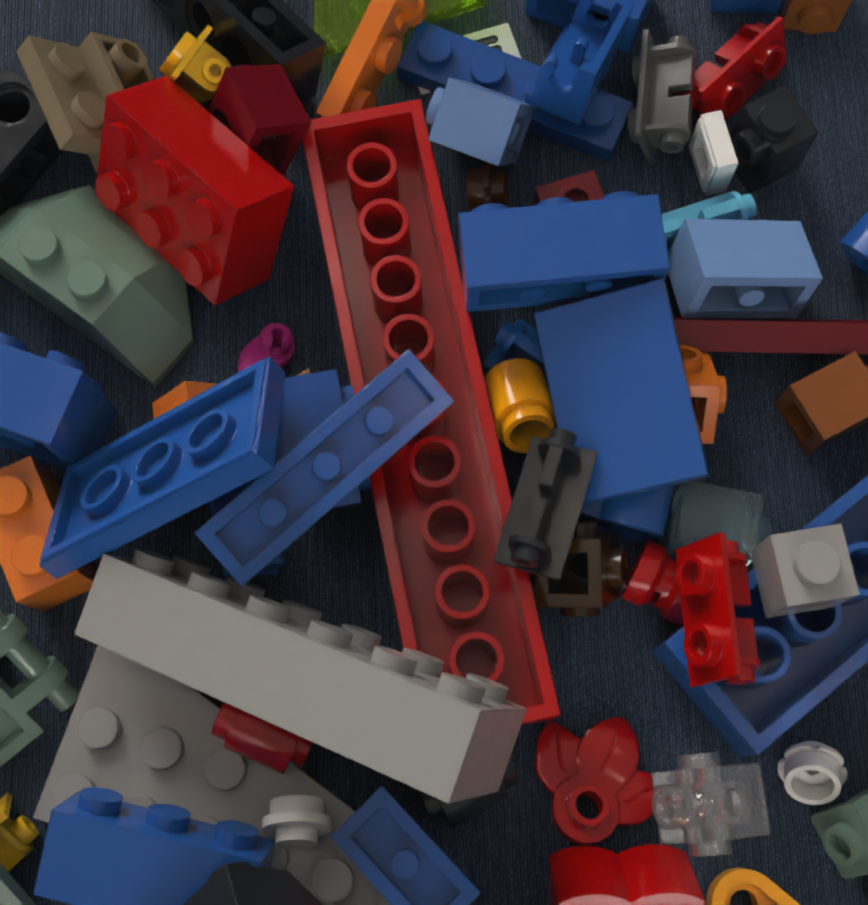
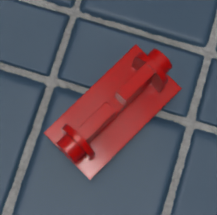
[675,16,786,120]
[676,532,761,687]

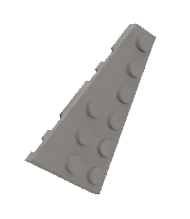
[33,645,391,905]

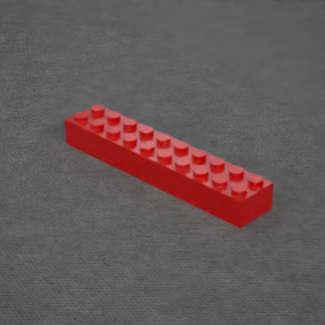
[303,99,561,726]

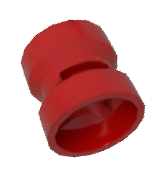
[620,539,683,627]

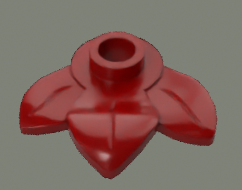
[534,717,664,845]

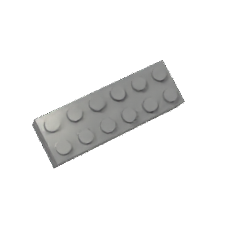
[74,548,527,804]

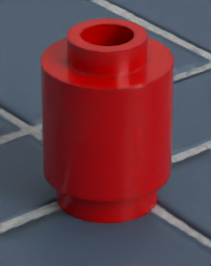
[211,702,313,775]

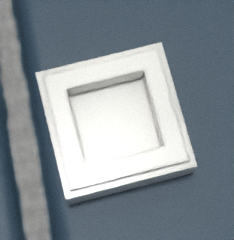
[688,110,739,196]

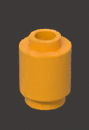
[484,358,557,453]

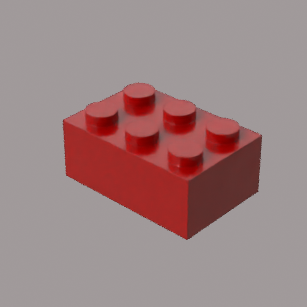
[95,76,294,306]

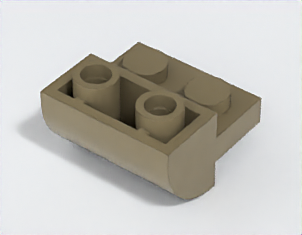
[16,31,154,172]

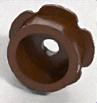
[466,161,510,212]

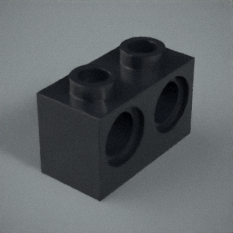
[0,67,64,217]

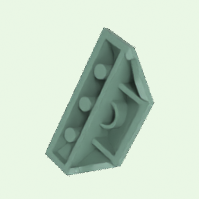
[0,185,195,388]

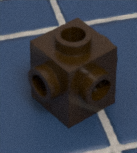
[530,520,629,617]

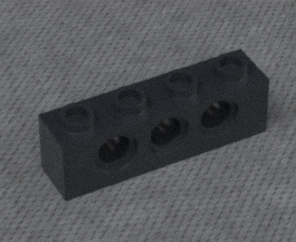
[152,0,327,103]

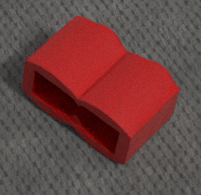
[548,844,705,905]

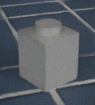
[750,523,860,618]

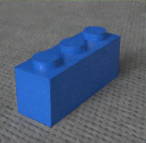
[458,191,670,312]
[34,787,276,905]

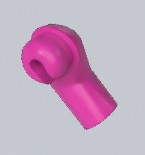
[238,323,295,372]

